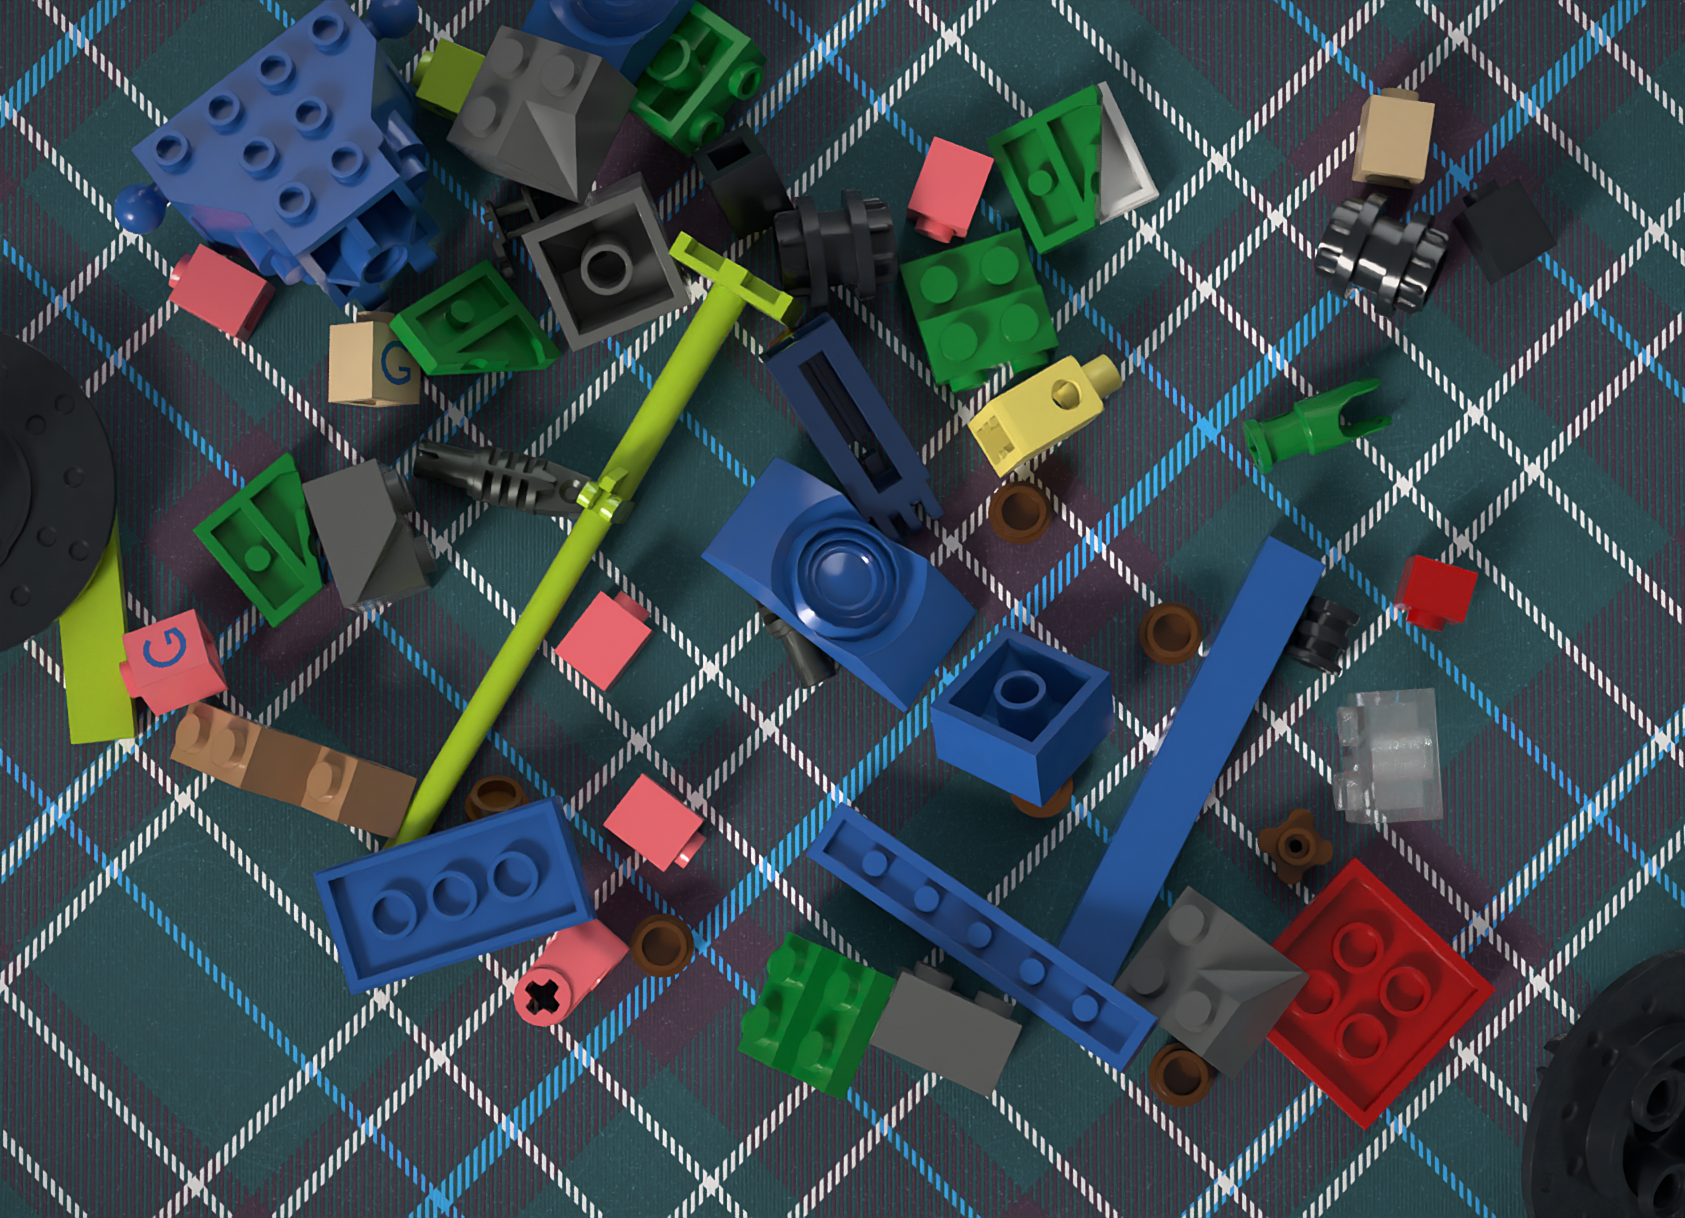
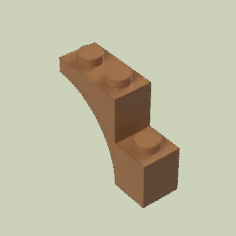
[170,701,417,839]

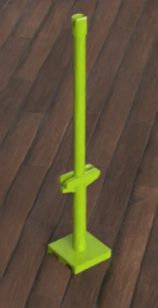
[381,231,805,851]

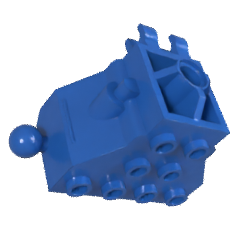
[114,0,441,311]

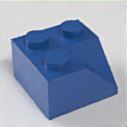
[930,626,1115,808]

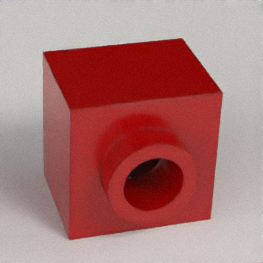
[1392,555,1478,632]

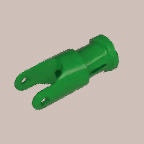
[1243,376,1393,475]

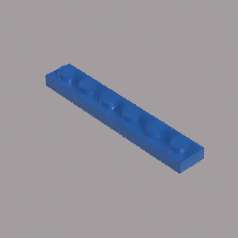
[805,802,1161,1074]

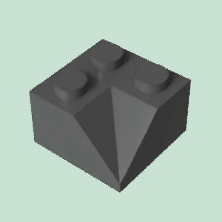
[446,25,638,204]
[521,171,692,352]
[301,458,438,614]
[1113,886,1310,1080]
[870,960,1022,1098]

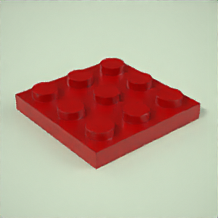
[1265,856,1496,1131]

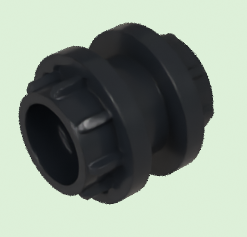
[772,188,898,308]
[1314,191,1451,319]

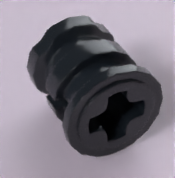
[1282,595,1360,676]

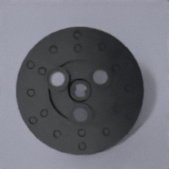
[0,331,117,653]
[1521,947,1685,1218]

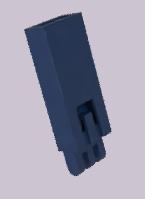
[758,311,945,544]

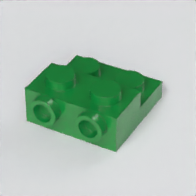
[628,1,768,159]
[899,228,1059,394]
[737,931,896,1101]

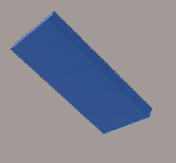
[313,794,598,996]

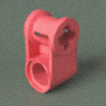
[513,918,630,1027]

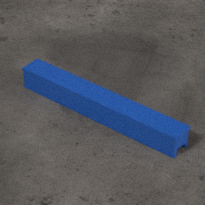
[1053,536,1326,985]

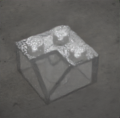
[1333,688,1443,824]

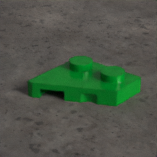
[986,84,1103,255]
[389,259,562,376]
[192,452,326,629]

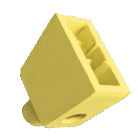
[967,354,1122,478]

